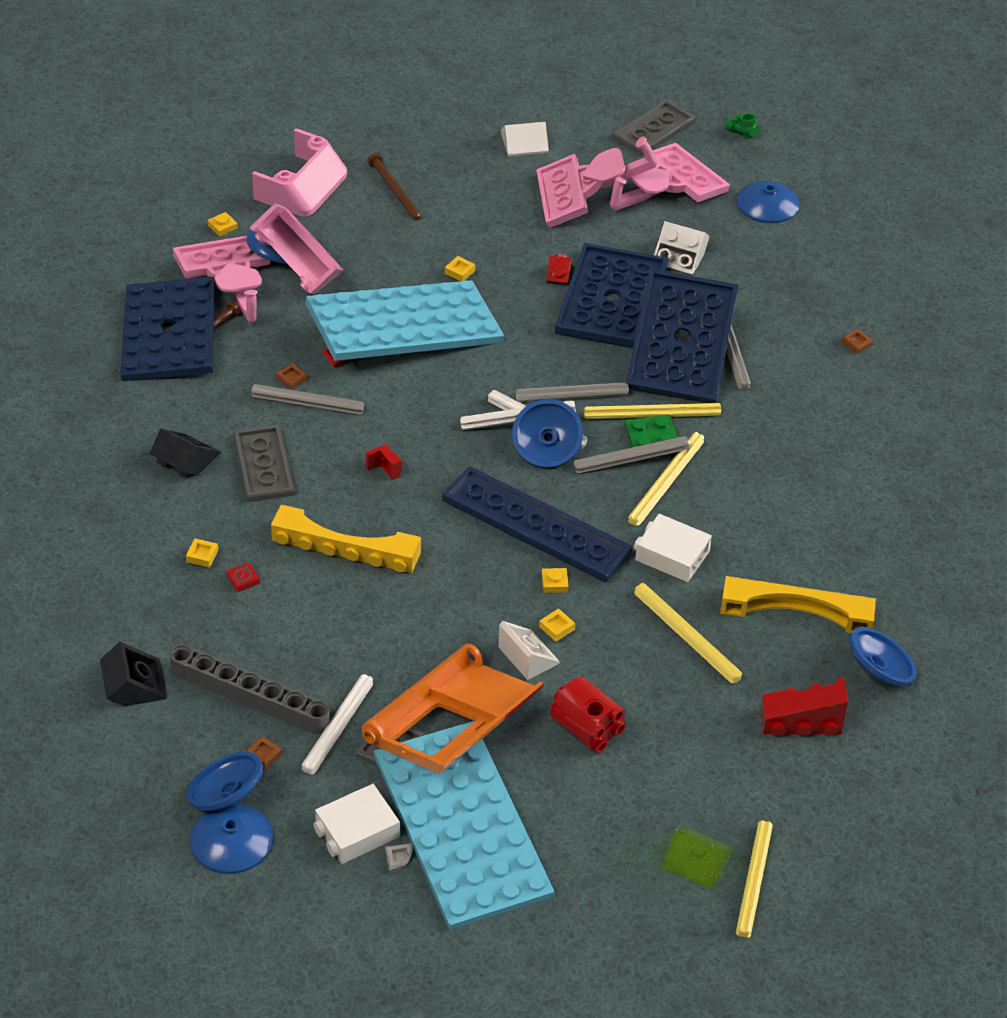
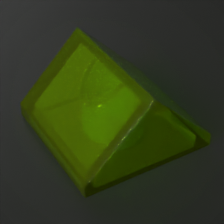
[662,826,734,889]

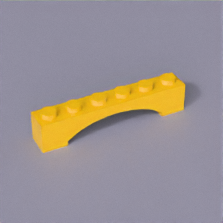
[271,505,421,574]
[720,576,876,633]

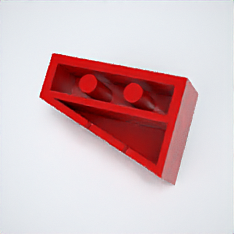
[760,677,848,736]

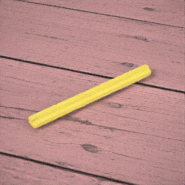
[584,403,721,419]
[628,432,704,527]
[634,583,742,684]

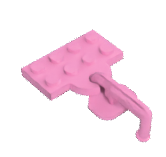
[536,137,657,228]
[610,143,730,210]
[173,236,270,324]

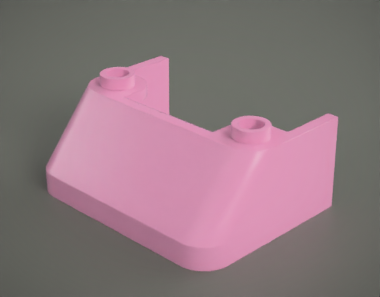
[252,128,347,217]
[250,203,343,294]

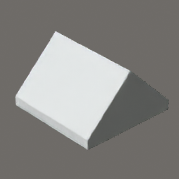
[501,122,549,157]
[498,621,560,680]

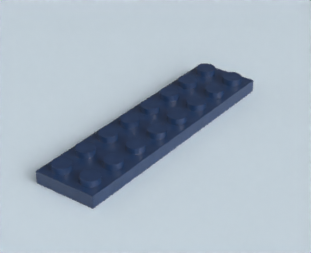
[442,466,632,582]

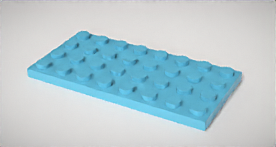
[306,280,504,361]
[374,721,555,930]

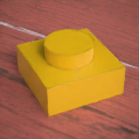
[207,212,238,237]
[445,256,475,281]
[186,539,218,568]
[542,568,569,593]
[539,608,575,642]

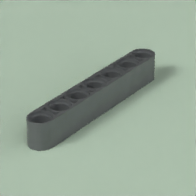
[170,644,330,734]

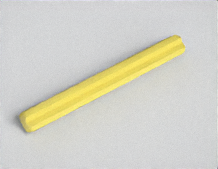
[736,820,773,938]

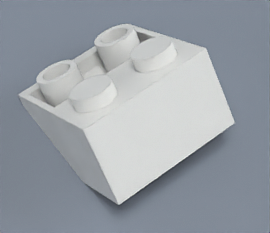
[654,221,710,274]

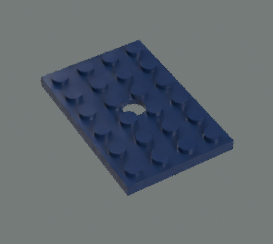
[555,243,669,347]
[626,269,739,403]
[120,276,216,381]

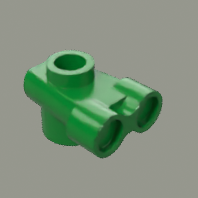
[725,113,761,138]

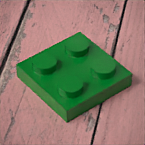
[624,415,678,454]

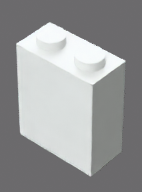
[634,514,712,582]
[313,784,400,864]

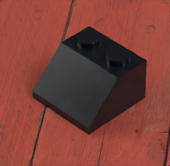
[149,428,221,477]
[100,642,167,707]

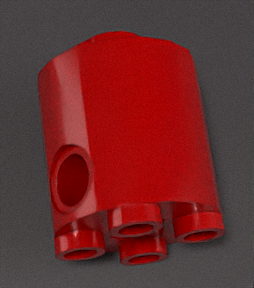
[550,677,626,753]

